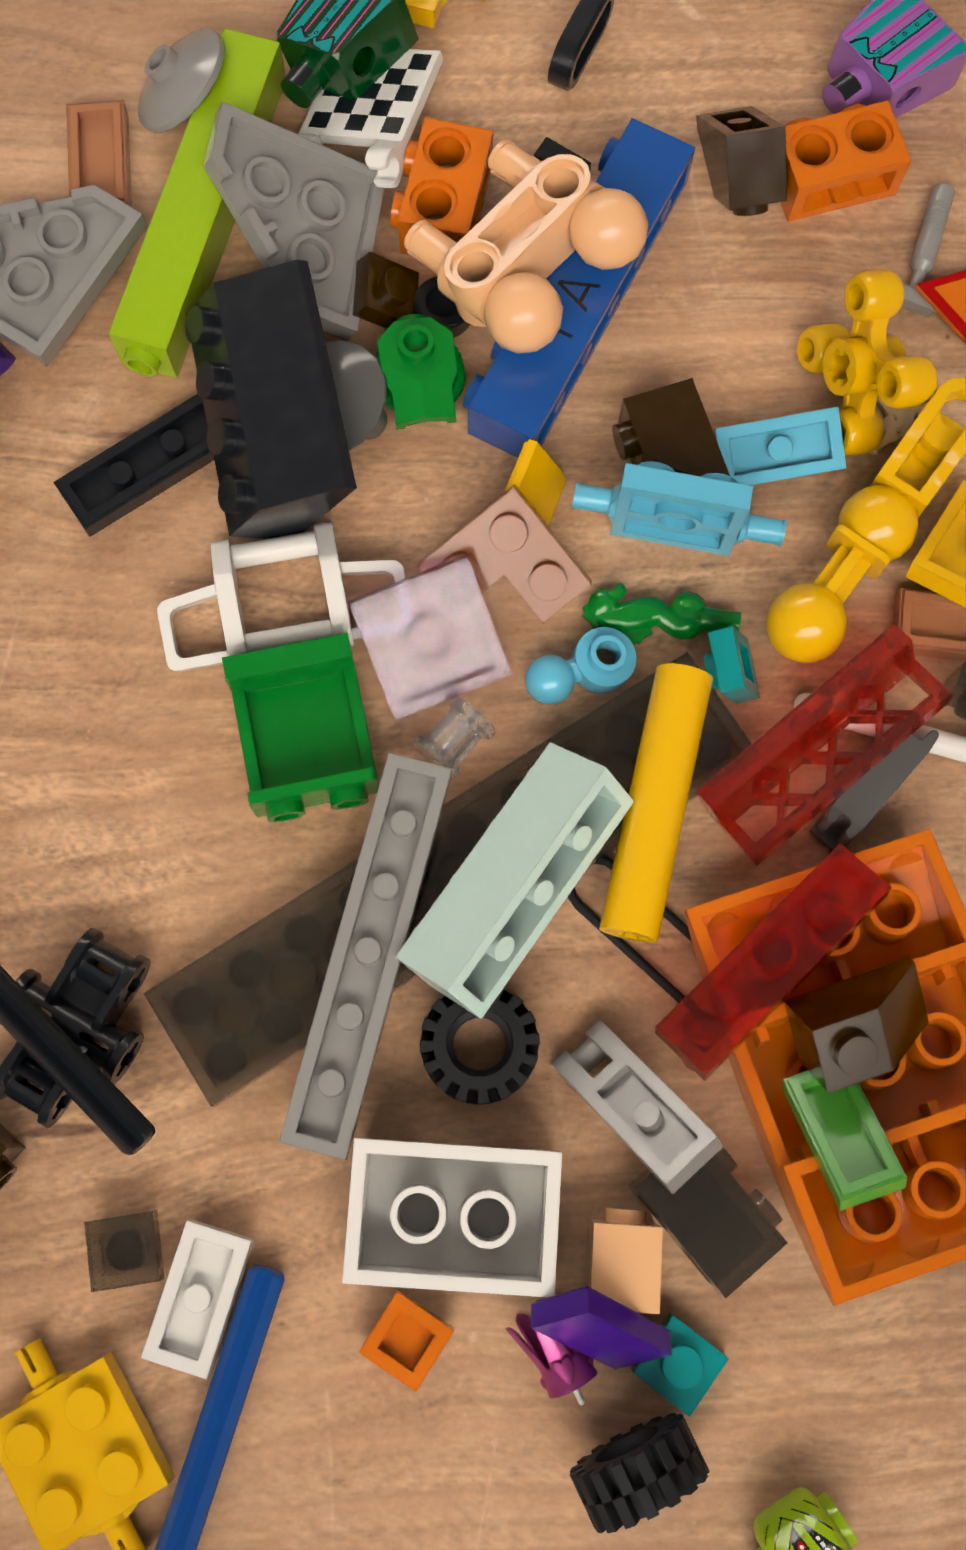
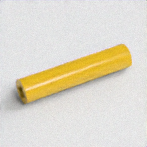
[599,663,713,943]

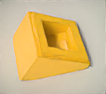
[505,439,566,526]

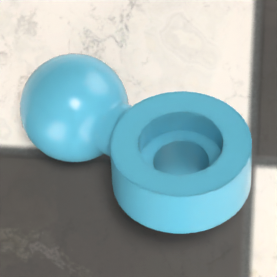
[525,627,636,705]

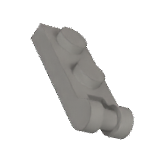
[550,1020,723,1195]

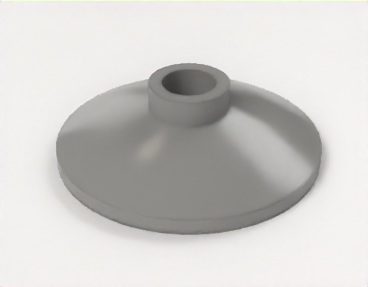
[138,28,225,133]

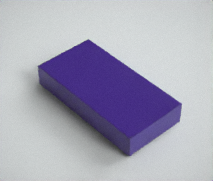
[531,1286,672,1369]

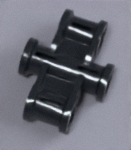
[0,928,151,1129]

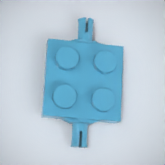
[571,461,787,556]

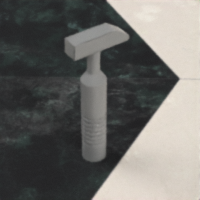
[902,184,955,317]

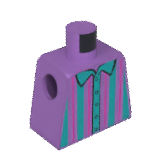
[822,0,966,118]

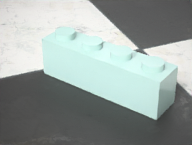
[395,742,634,1019]

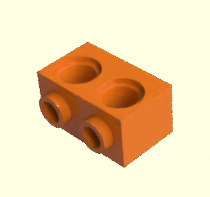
[780,100,912,222]
[390,117,494,254]

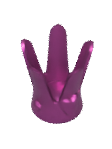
[506,1314,598,1405]

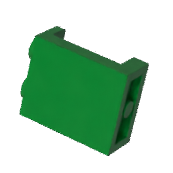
[222,633,379,822]

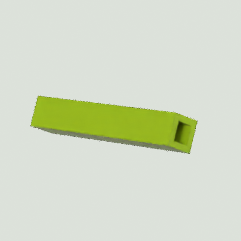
[108,28,286,378]

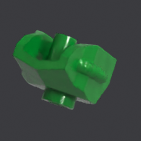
[375,314,466,430]

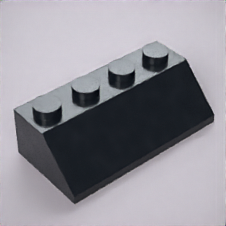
[185,259,357,539]

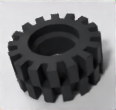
[420,988,540,1105]
[569,1413,710,1533]

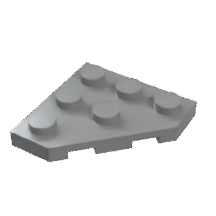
[203,102,385,340]
[0,185,148,367]

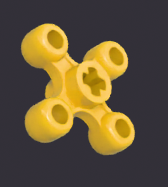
[797,269,938,456]

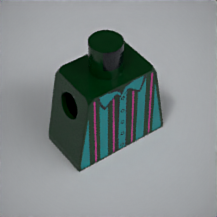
[277,0,419,108]

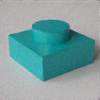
[704,626,760,704]
[631,1313,729,1417]

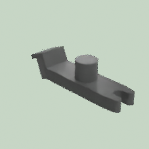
[809,715,939,856]

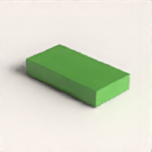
[782,1071,907,1211]

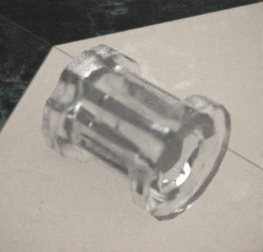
[413,695,496,780]

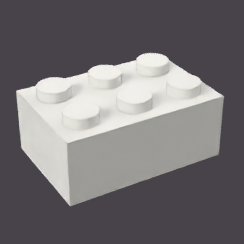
[342,1138,562,1297]

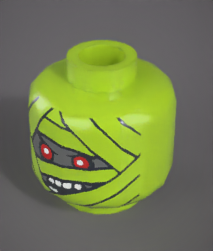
[752,1487,859,1550]

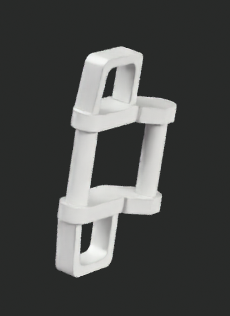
[157,521,413,672]

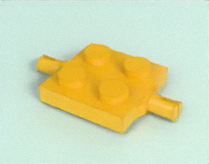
[0,1337,176,1550]

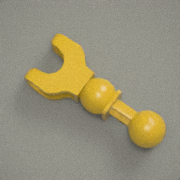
[766,377,966,663]

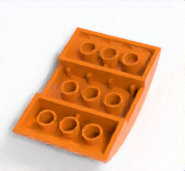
[684,829,966,1306]

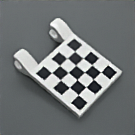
[298,49,444,188]

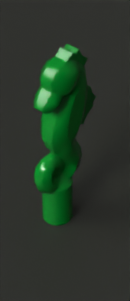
[582,583,741,646]

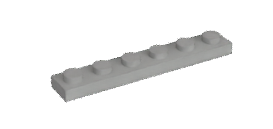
[279,753,452,1160]

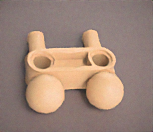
[404,139,648,354]

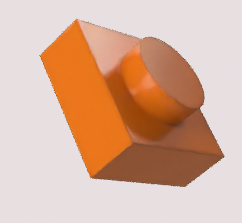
[358,1289,454,1392]

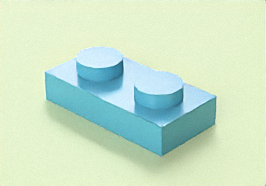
[714,407,847,485]

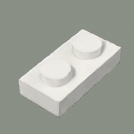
[141,1219,255,1379]

